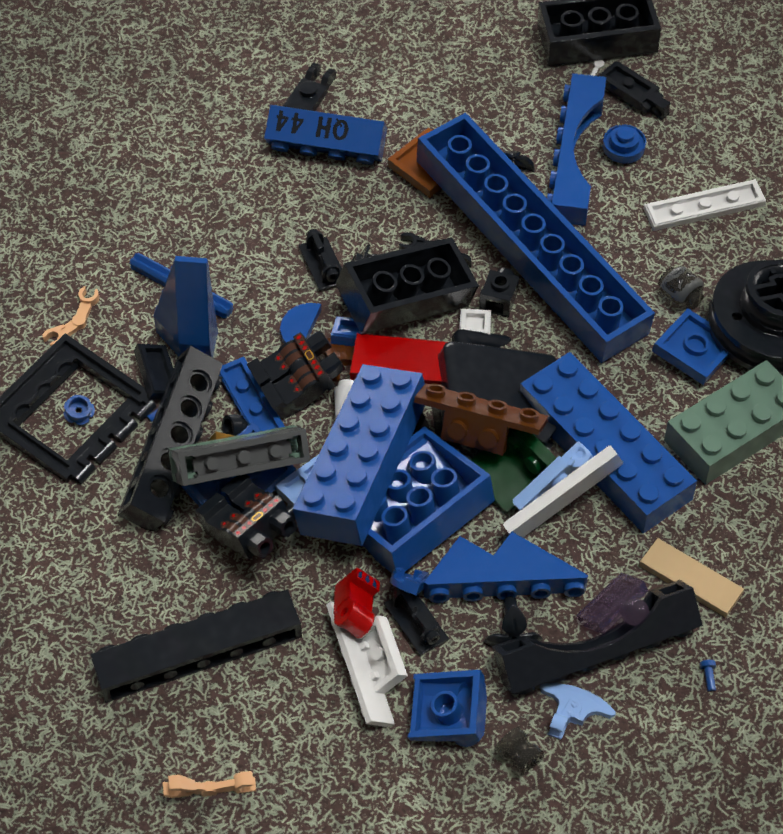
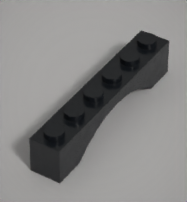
[492,580,703,694]

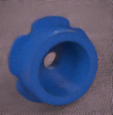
[63,395,95,425]

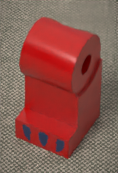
[333,568,380,638]

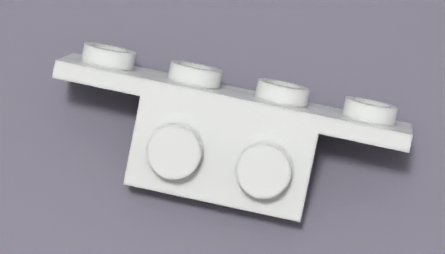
[326,601,408,727]

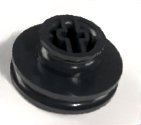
[707,260,783,376]

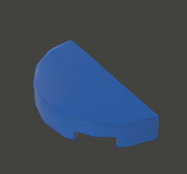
[280,303,322,343]
[390,567,430,595]

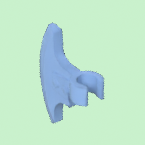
[540,683,616,740]

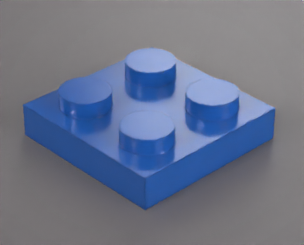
[652,308,729,385]

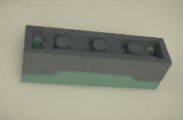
[168,425,310,486]

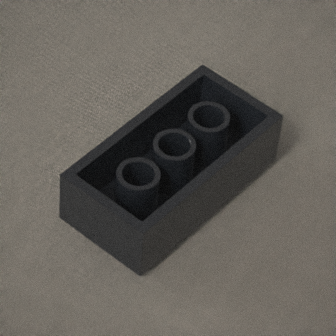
[537,0,661,66]
[336,237,479,334]

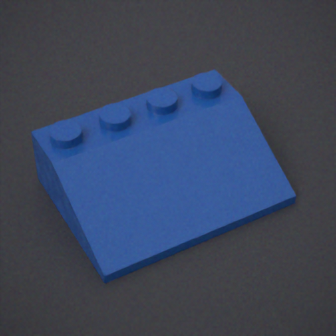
[363,426,495,573]

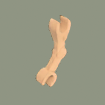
[42,286,100,347]
[162,771,256,798]

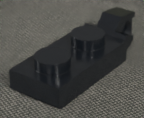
[598,61,671,120]

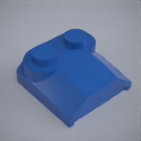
[408,669,487,747]

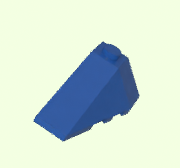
[153,256,218,358]

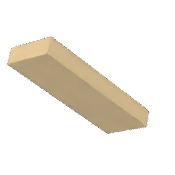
[639,538,744,618]

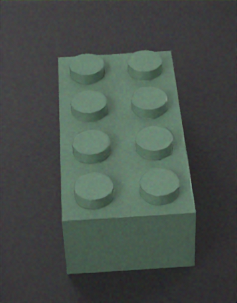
[664,360,783,485]

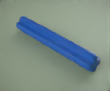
[130,253,234,318]

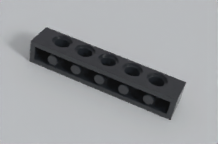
[117,346,223,531]

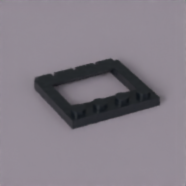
[0,333,157,485]

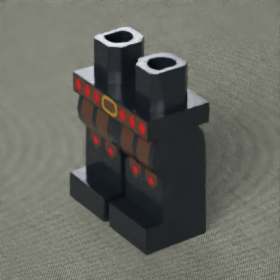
[247,330,345,420]
[195,474,297,560]

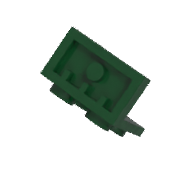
[471,428,556,513]

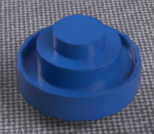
[603,124,646,164]

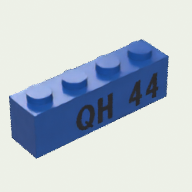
[264,105,388,165]

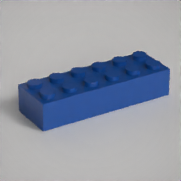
[520,352,697,534]
[293,364,425,546]

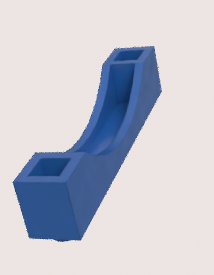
[547,73,606,226]

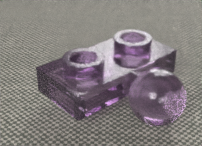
[576,573,649,634]

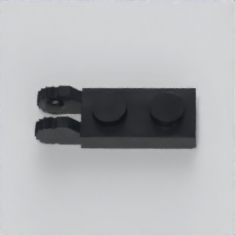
[283,63,336,111]

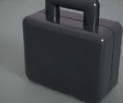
[432,329,557,446]

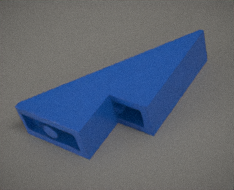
[424,532,588,603]

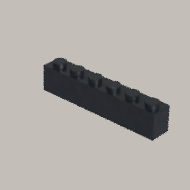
[90,589,302,703]

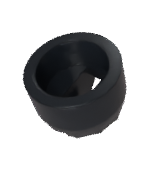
[222,414,249,436]

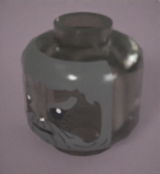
[658,266,704,311]

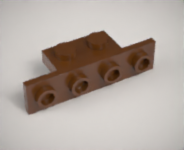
[414,384,549,456]

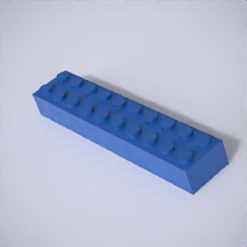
[416,112,655,363]

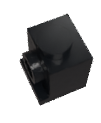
[479,268,519,318]

